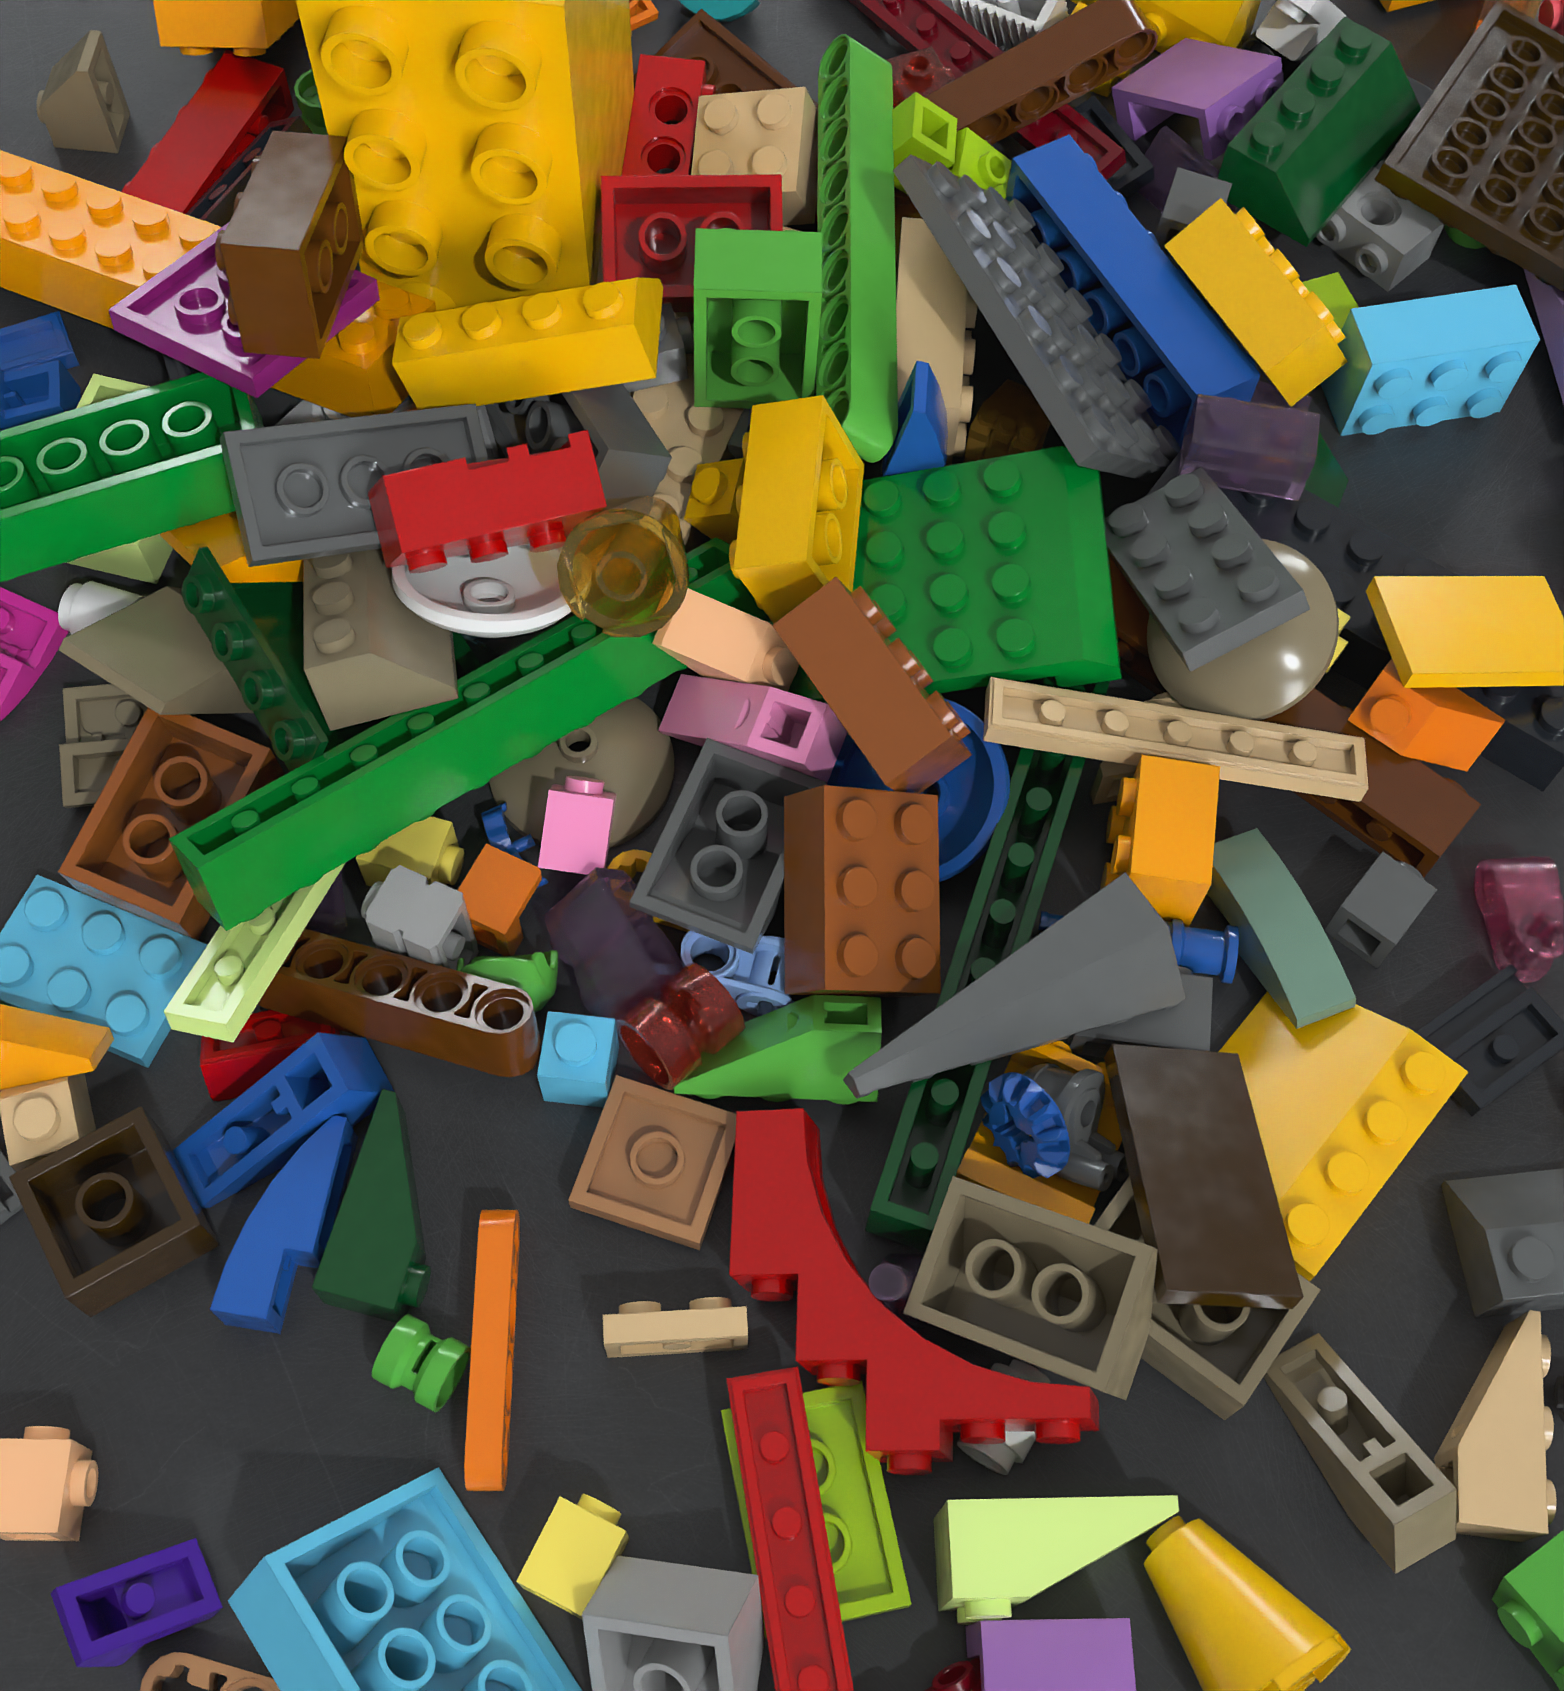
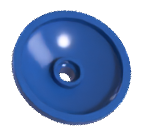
[827,699,1010,882]

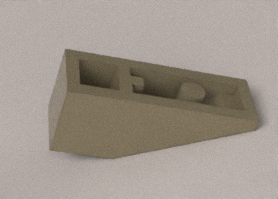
[1263,1333,1457,1574]

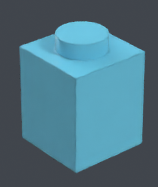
[537,1011,619,1108]

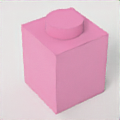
[538,776,617,877]

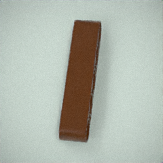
[925,0,1158,145]
[257,929,542,1077]

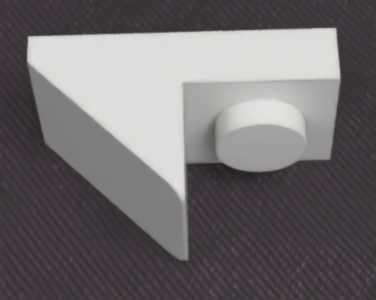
[1256,0,1346,61]

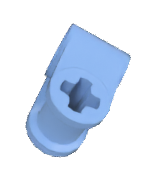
[679,930,794,1016]

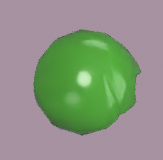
[456,950,558,1012]

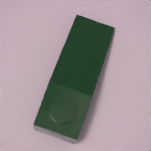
[312,1089,431,1323]

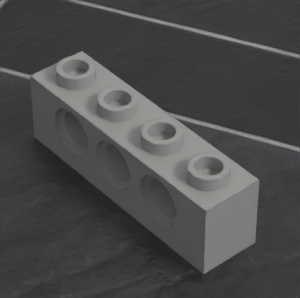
[1316,168,1444,292]

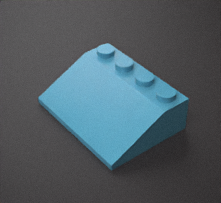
[228,1467,582,1691]

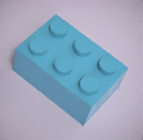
[1321,285,1540,436]

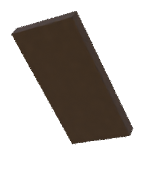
[1104,1044,1304,1309]

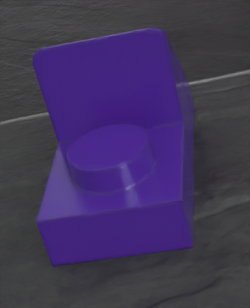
[50,1538,223,1667]

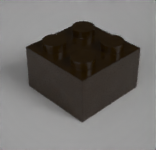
[9,1106,220,1317]

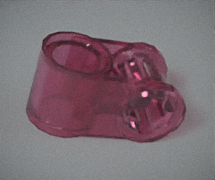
[1474,856,1564,983]

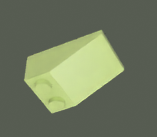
[934,1495,1179,1625]

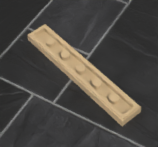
[983,677,1369,802]

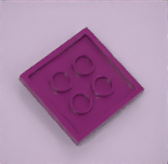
[108,222,380,398]

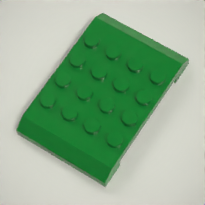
[764,446,1122,704]

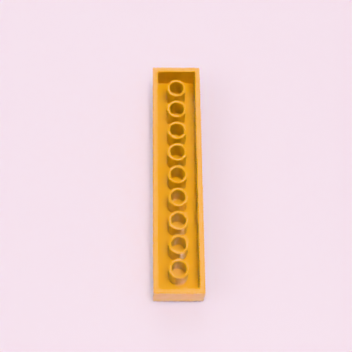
[0,150,437,417]

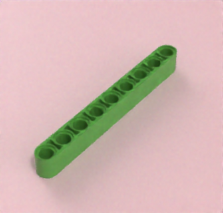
[816,34,898,463]

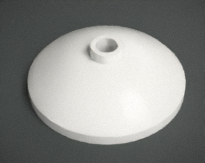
[392,544,586,638]

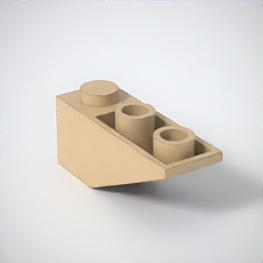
[1435,1310,1557,1542]

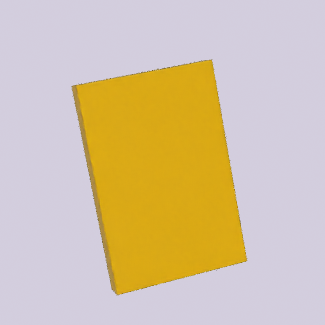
[1366,576,1564,688]

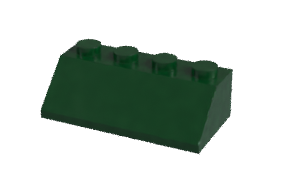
[1217,17,1421,247]

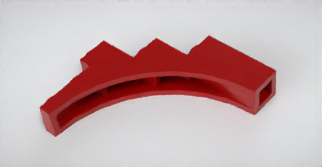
[729,1108,1099,1475]

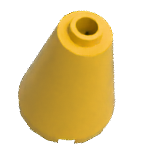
[1144,1516,1351,1691]

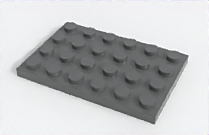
[893,154,1181,483]

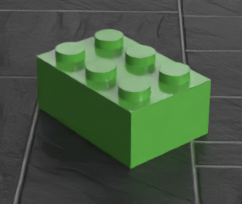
[694,228,822,409]

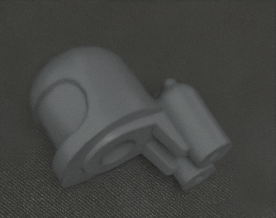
[1023,1062,1129,1192]

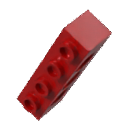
[621,54,716,176]

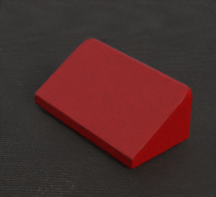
[200,1010,340,1101]

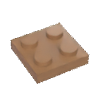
[568,1075,736,1250]

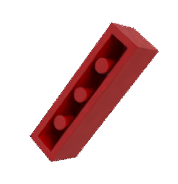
[122,50,294,214]

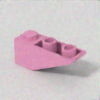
[658,674,847,785]

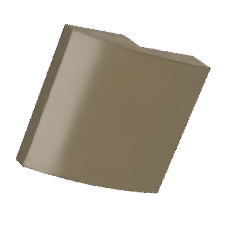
[59,684,196,808]

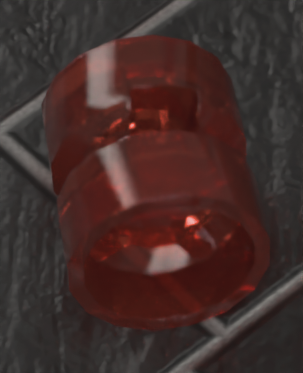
[616,963,745,1090]

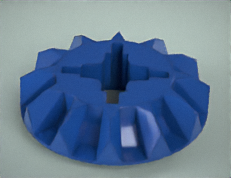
[980,1072,1070,1179]

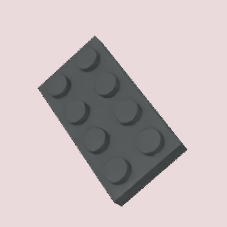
[220,404,488,567]
[1105,467,1310,672]

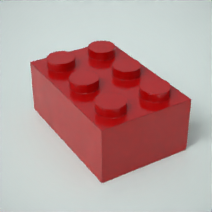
[601,174,783,312]

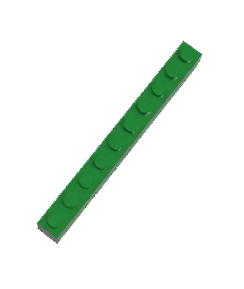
[169,537,766,931]

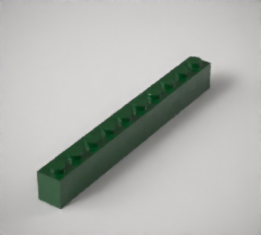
[865,649,1120,1251]

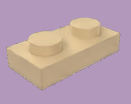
[603,1297,748,1358]

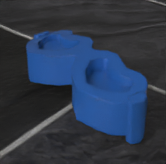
[481,802,548,889]

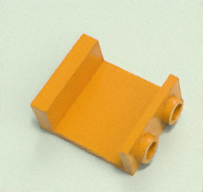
[955,1040,1122,1224]

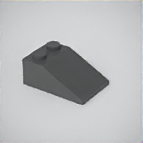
[629,738,826,954]

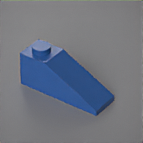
[173,1032,395,1208]

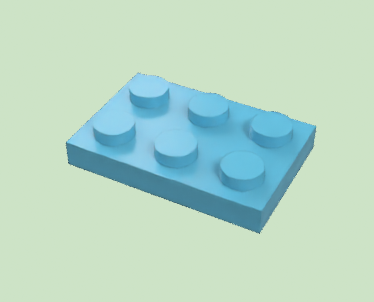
[0,875,207,1068]

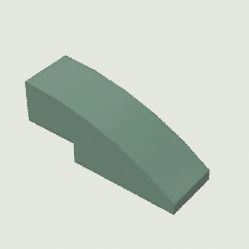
[1206,828,1356,1029]

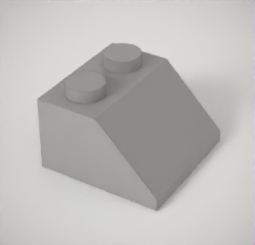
[582,1555,765,1691]

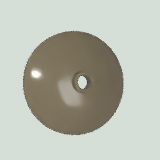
[1147,539,1339,721]
[489,697,675,849]

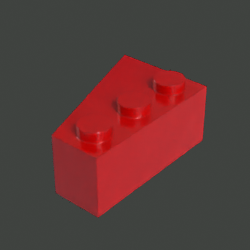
[368,430,607,574]

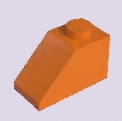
[1348,659,1505,772]

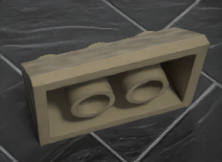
[304,549,459,731]
[903,1176,1158,1400]

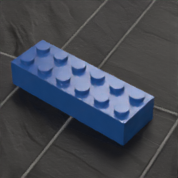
[1005,134,1261,449]

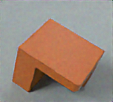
[457,843,542,956]

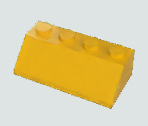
[392,277,663,410]

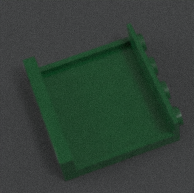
[180,547,482,772]

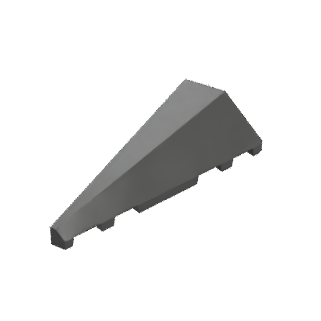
[843,872,1186,1099]

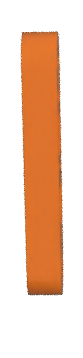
[464,1210,520,1491]

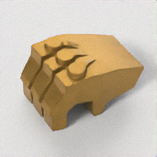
[963,379,1051,463]

